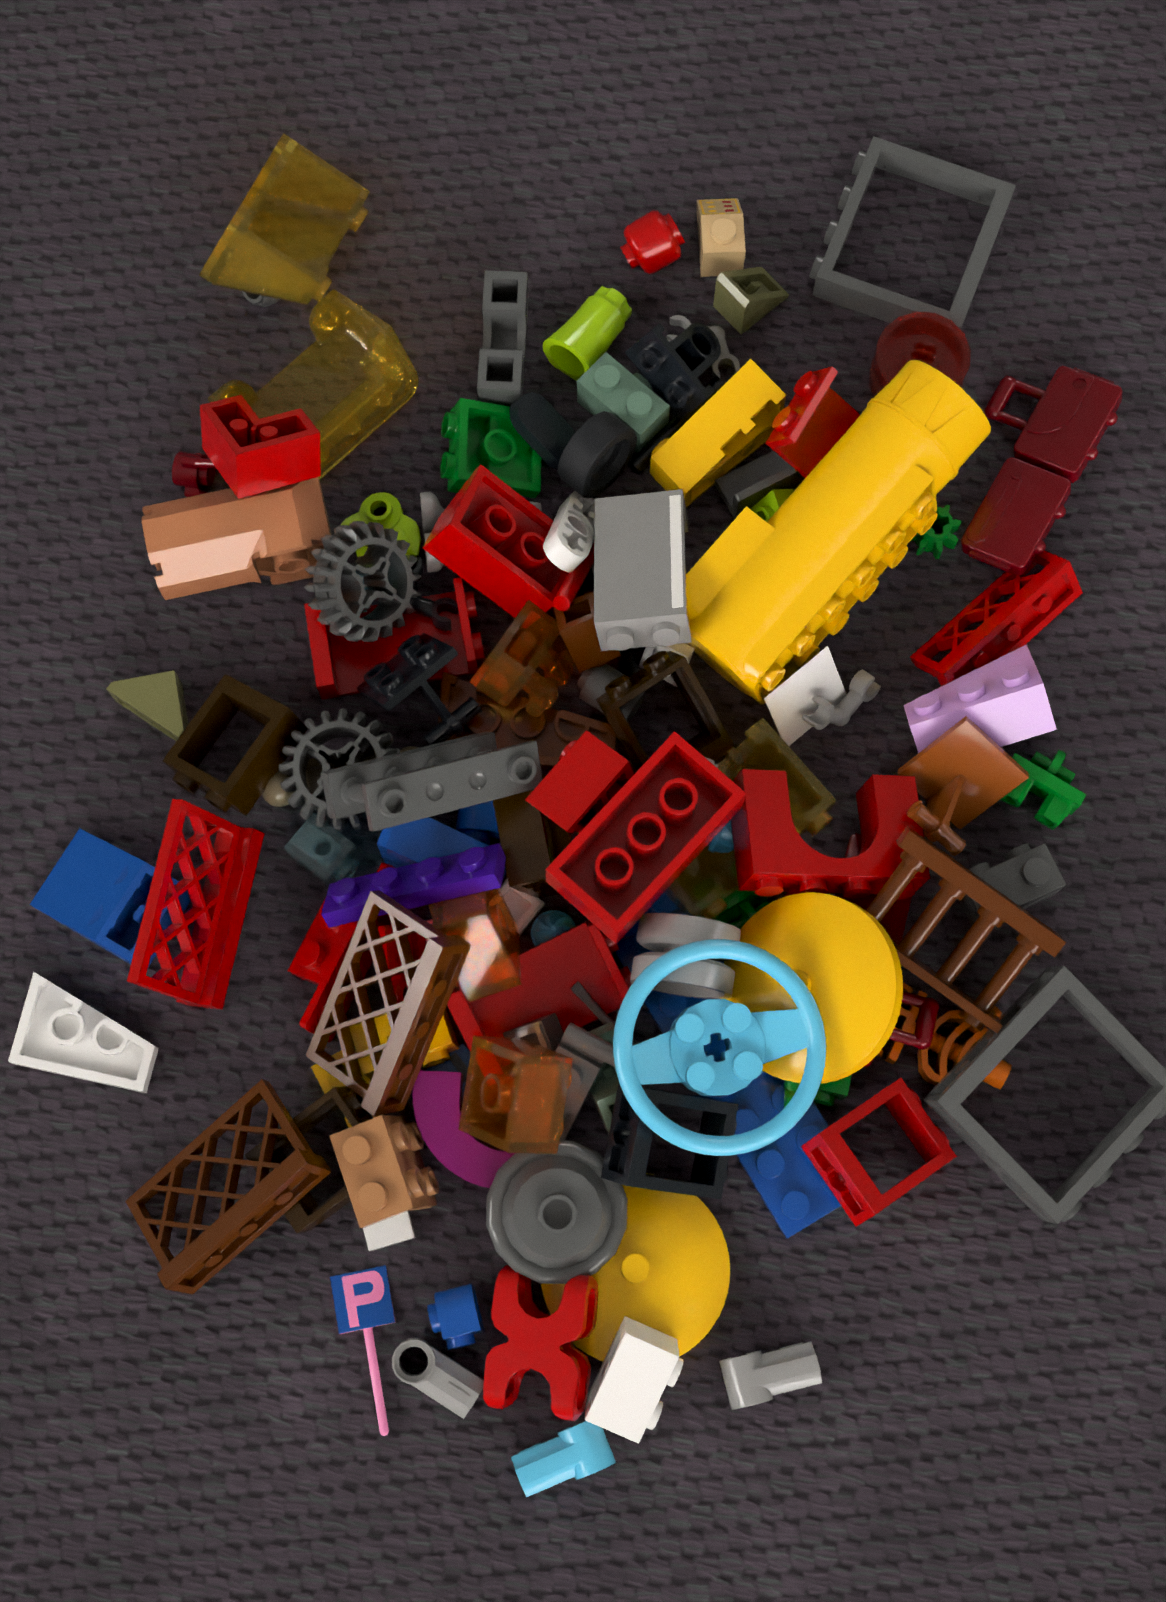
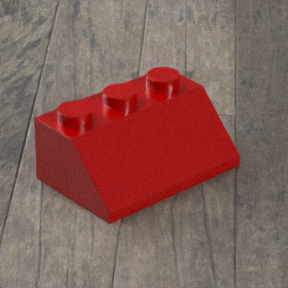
[423,464,568,627]

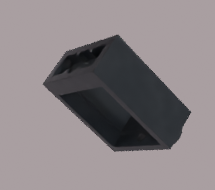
[601,1083,738,1199]

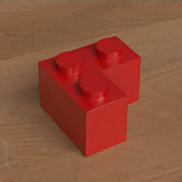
[200,395,321,499]

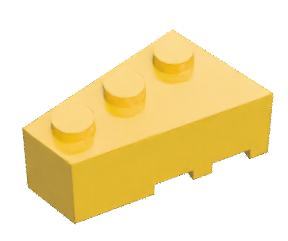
[650,359,786,507]

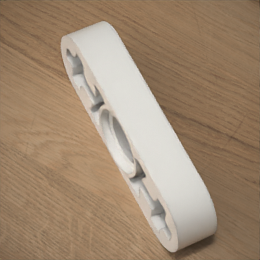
[543,491,595,572]

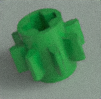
[911,505,961,559]

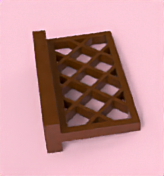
[306,890,472,1116]
[125,1079,332,1295]

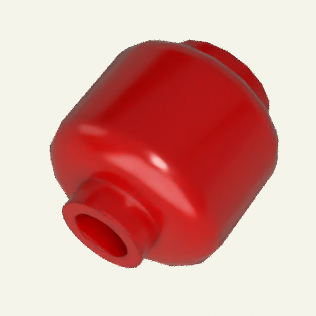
[620,210,685,275]

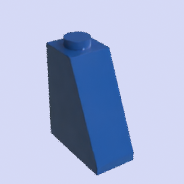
[377,817,506,901]

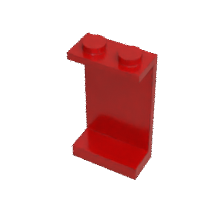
[765,366,860,478]
[304,577,485,700]
[447,920,632,1082]

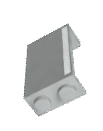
[594,489,692,651]

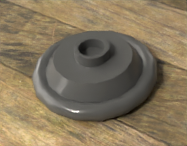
[486,1140,628,1284]

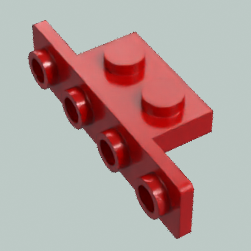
[288,862,395,1043]

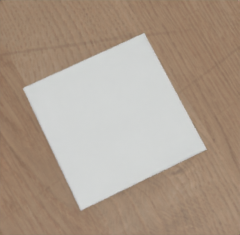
[764,646,846,748]

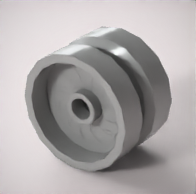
[630,913,741,999]

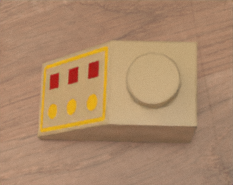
[696,198,746,277]

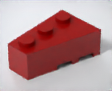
[525,730,634,833]

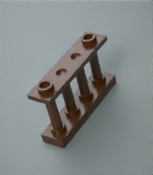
[866,826,1066,1033]

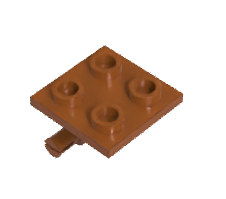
[898,716,1029,856]

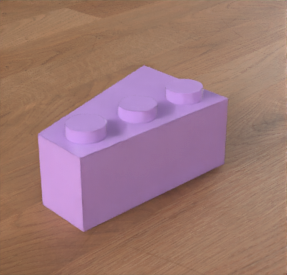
[904,644,1057,753]

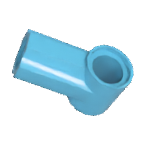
[511,1420,616,1497]

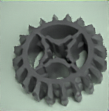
[304,521,422,642]
[279,708,400,832]

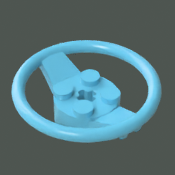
[613,939,826,1156]

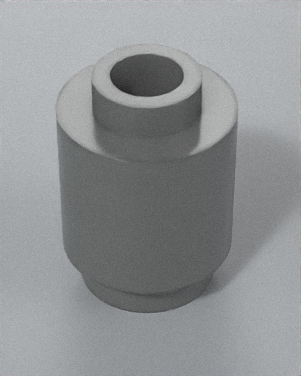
[577,663,646,722]

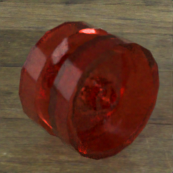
[869,311,971,397]

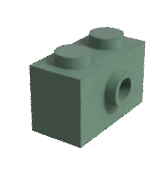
[577,352,670,453]

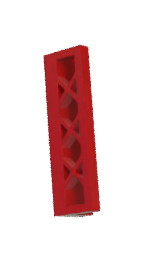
[910,551,1083,686]

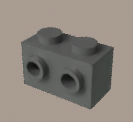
[959,843,1066,926]

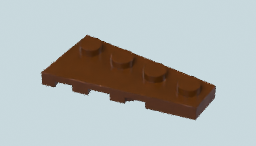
[438,672,616,770]

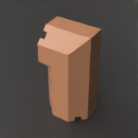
[141,477,332,600]

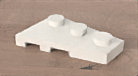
[8,972,159,1093]

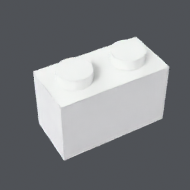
[585,1316,683,1444]

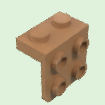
[329,1115,439,1228]

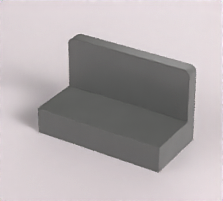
[714,451,805,519]

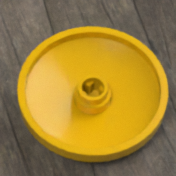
[724,892,903,1084]
[541,1173,730,1361]

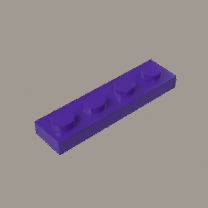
[321,843,506,928]

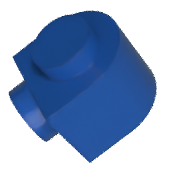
[455,800,500,845]
[427,1283,485,1350]

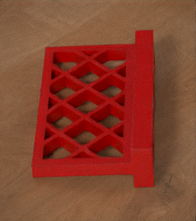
[127,799,265,1010]

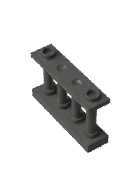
[321,731,543,832]

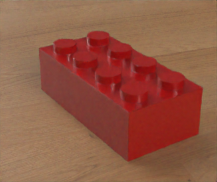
[545,731,747,944]

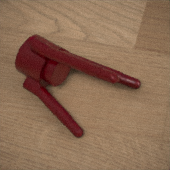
[172,451,216,497]

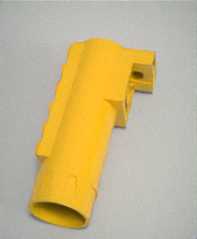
[686,360,991,704]

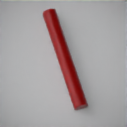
[553,541,594,611]

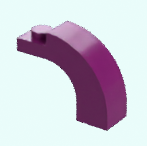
[413,1070,516,1189]

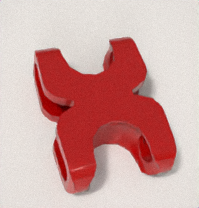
[483,1264,598,1421]

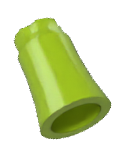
[542,286,632,381]

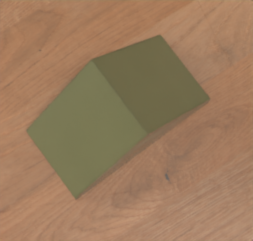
[713,267,789,335]
[106,670,189,741]

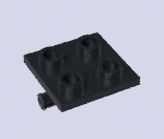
[357,633,483,745]

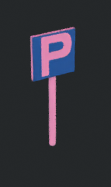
[330,1265,396,1436]

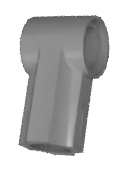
[392,1337,484,1419]
[719,1341,822,1410]

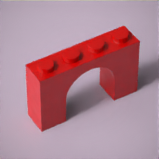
[731,769,930,900]

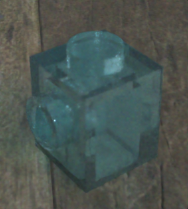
[284,813,360,887]

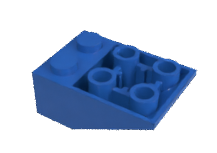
[29,828,191,968]

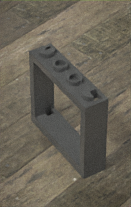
[809,136,1016,346]
[923,966,1166,1224]

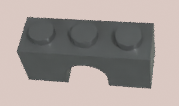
[477,270,529,407]

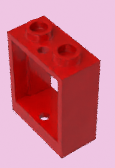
[801,1078,957,1227]

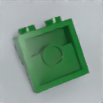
[440,398,541,498]

